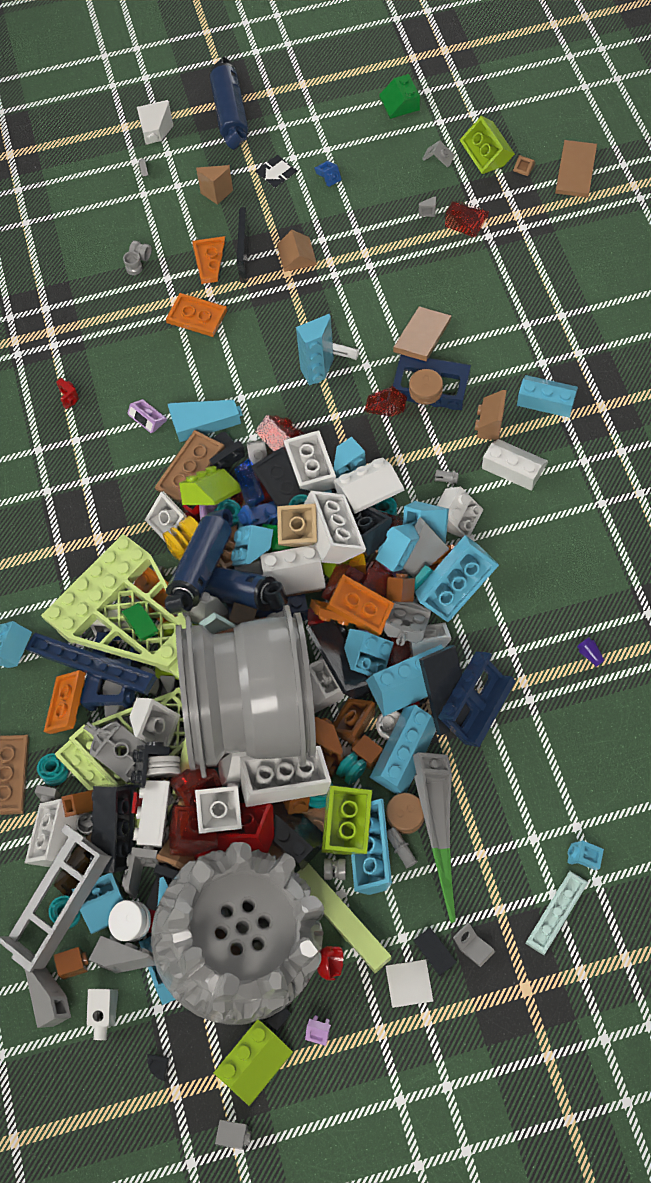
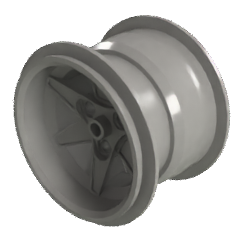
[176,605,316,778]

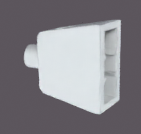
[87,989,118,1040]

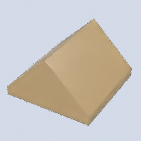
[277,503,317,548]

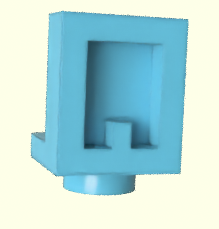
[568,840,604,870]

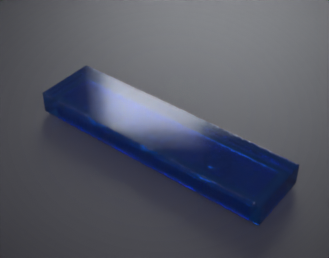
[235,459,265,509]

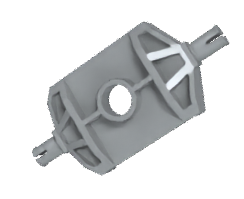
[384,596,431,646]
[83,721,159,784]

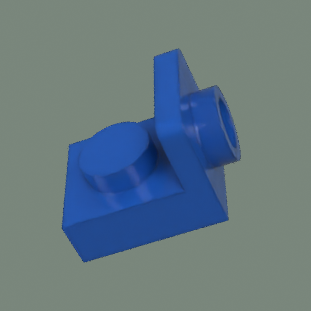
[315,161,341,187]
[258,502,278,526]
[237,505,267,527]

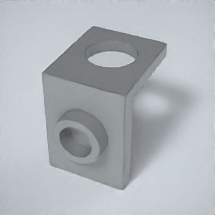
[423,141,455,167]
[246,440,267,469]
[453,923,495,967]

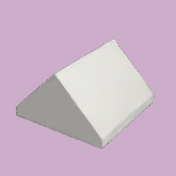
[145,491,187,541]

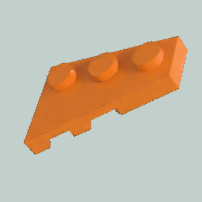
[192,236,225,284]

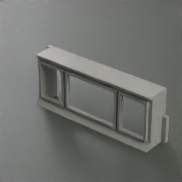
[0,824,111,973]

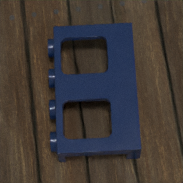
[392,354,471,410]
[80,632,146,711]
[438,651,516,747]

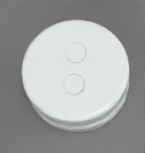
[146,755,181,778]
[108,900,151,942]

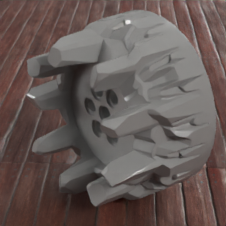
[151,842,325,1025]

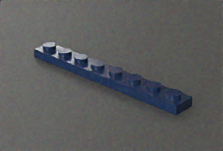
[25,633,157,695]

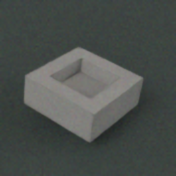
[35,785,61,802]

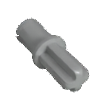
[387,828,418,869]

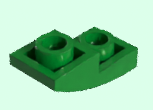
[121,603,159,642]

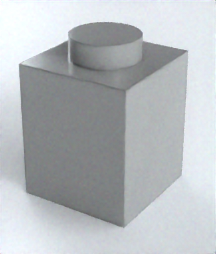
[215,1120,251,1150]

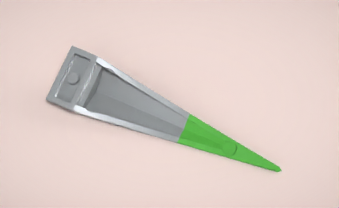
[413,752,456,923]

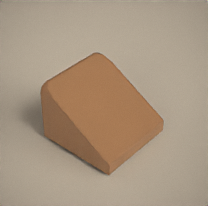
[513,155,535,176]

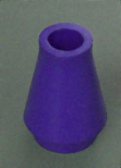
[577,637,605,667]

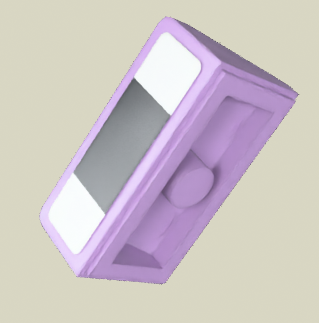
[128,399,167,433]

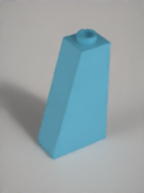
[167,400,243,442]

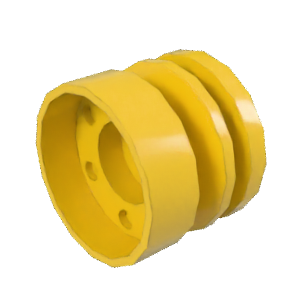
[163,516,198,561]

